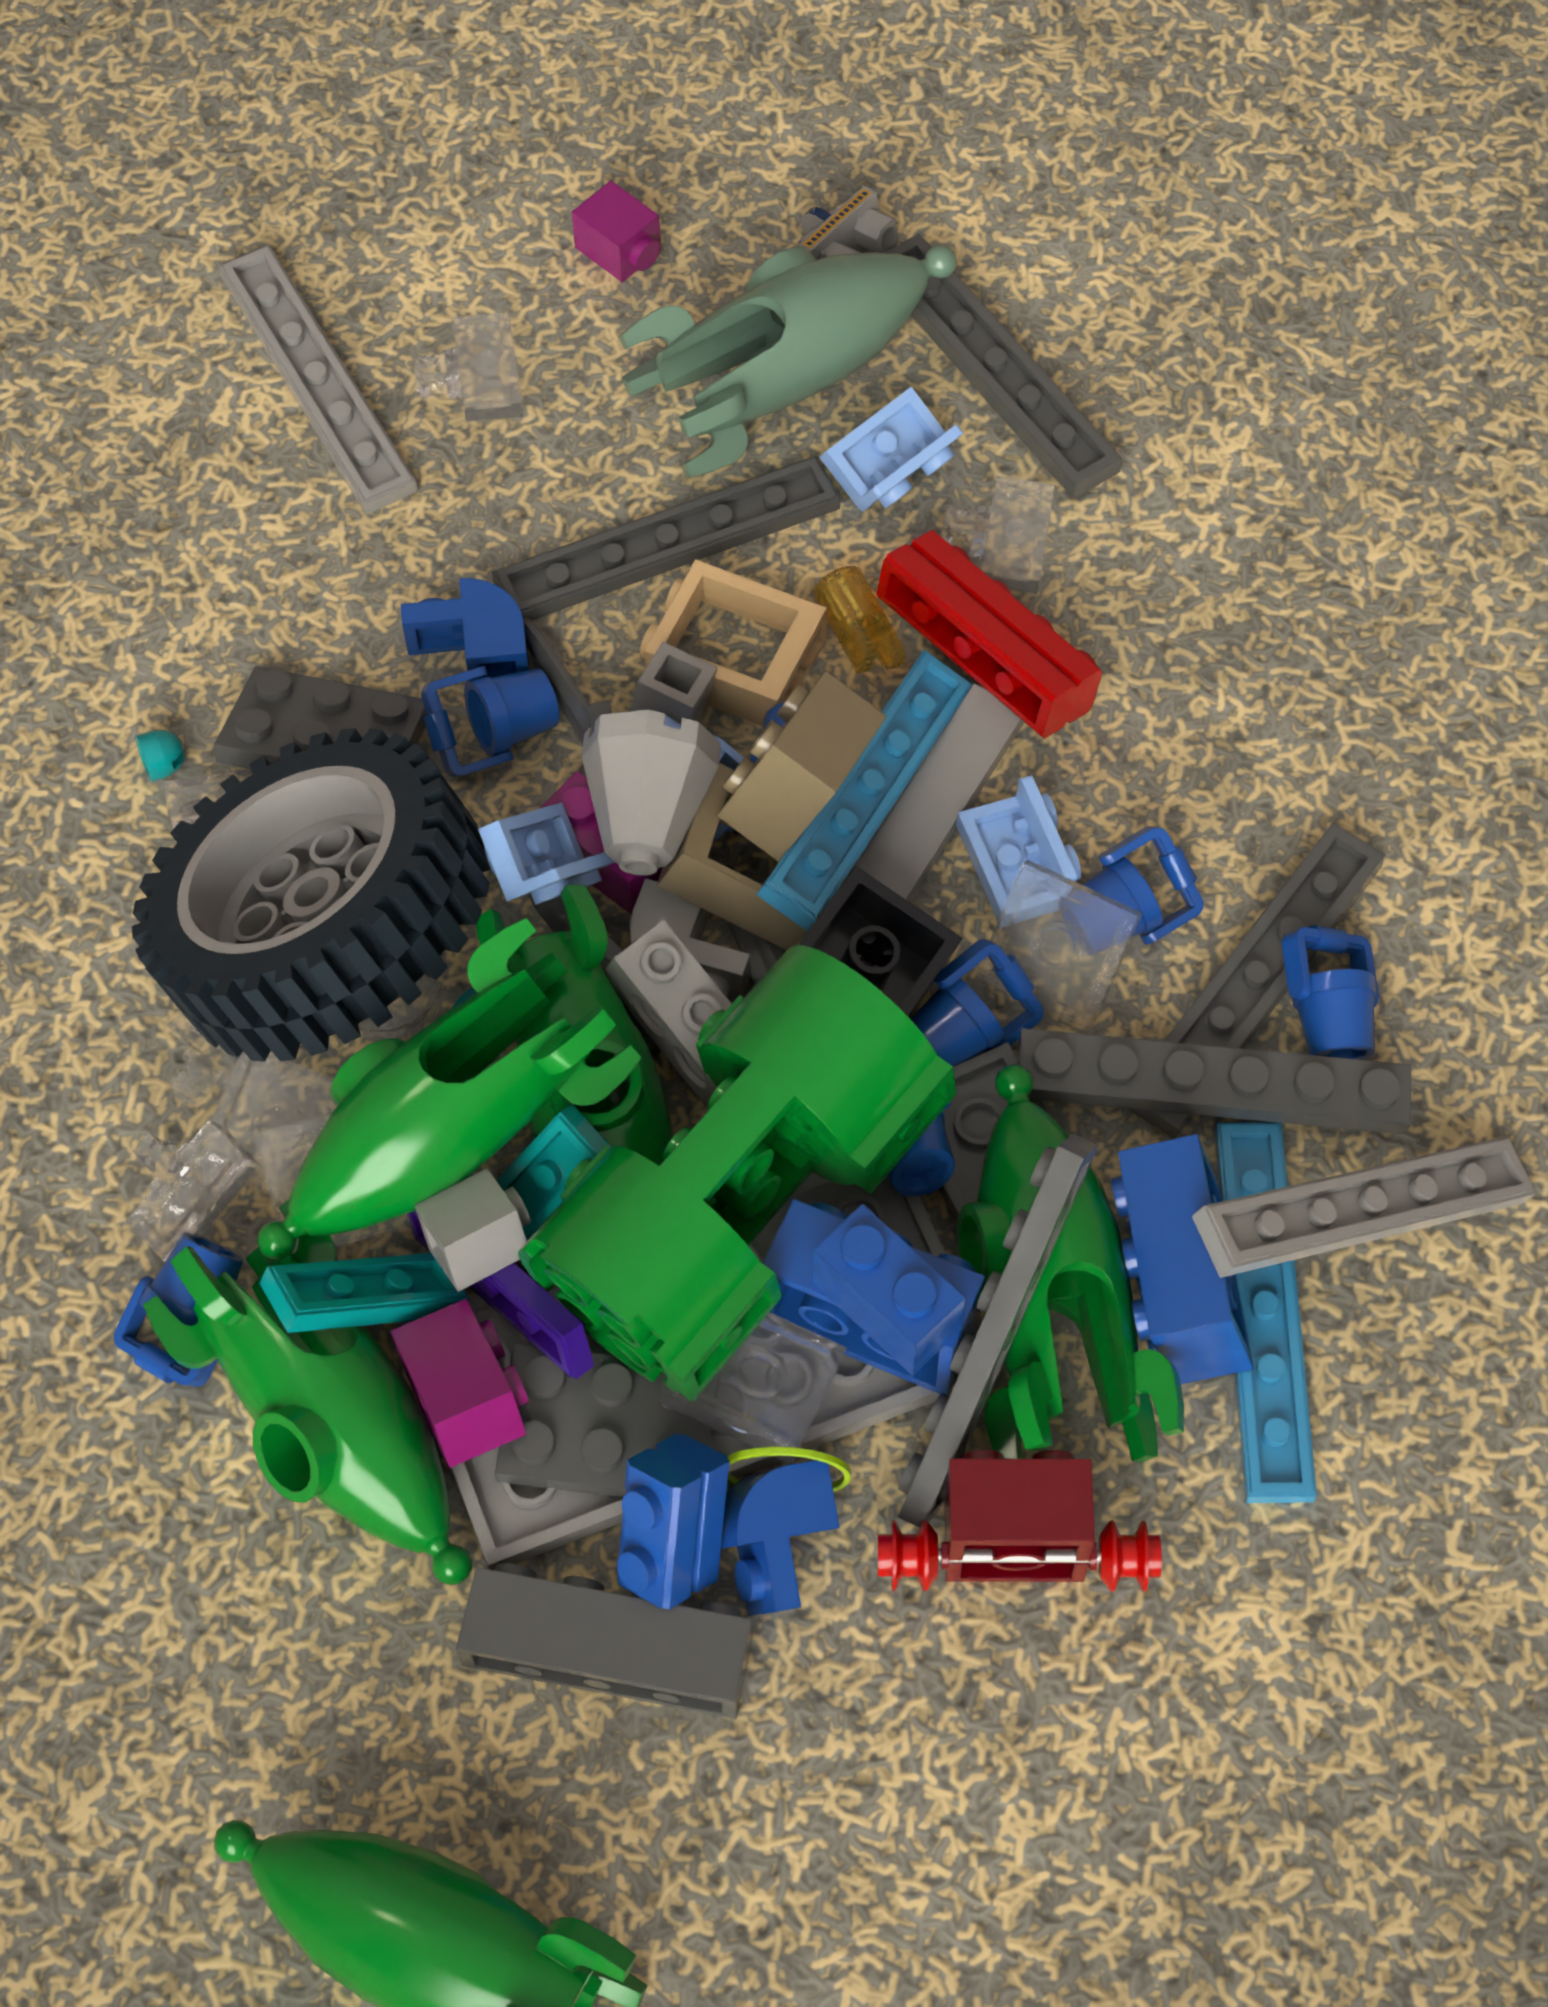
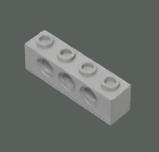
[604,919,731,1109]

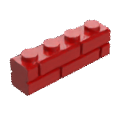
[876,530,1103,739]

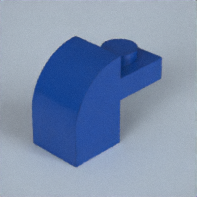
[401,578,529,677]
[721,1460,840,1616]

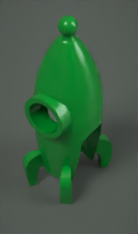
[476,885,674,1166]
[257,918,642,1260]
[956,1064,1184,1463]
[143,1200,472,1586]
[214,1820,648,2007]

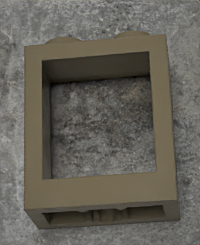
[657,763,807,950]

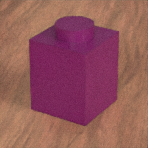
[571,180,661,283]

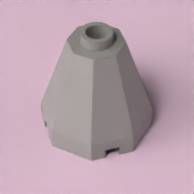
[582,709,721,875]

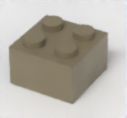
[717,670,887,862]

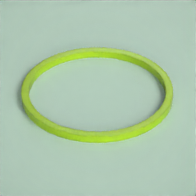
[727,1447,851,1492]

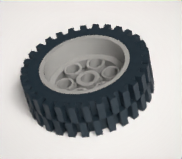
[132,728,491,1062]

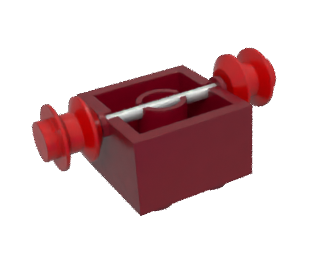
[877,1450,1162,1592]

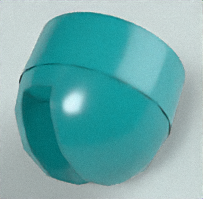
[135,730,184,782]

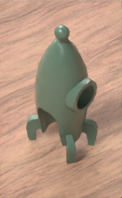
[618,245,957,478]

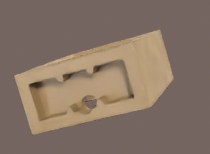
[640,559,827,726]

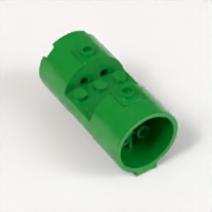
[518,945,956,1402]

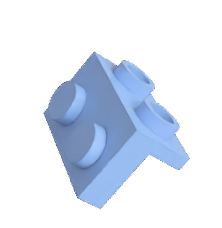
[819,387,963,512]
[956,775,1081,927]
[478,802,615,905]

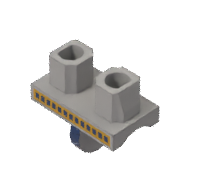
[798,186,899,260]

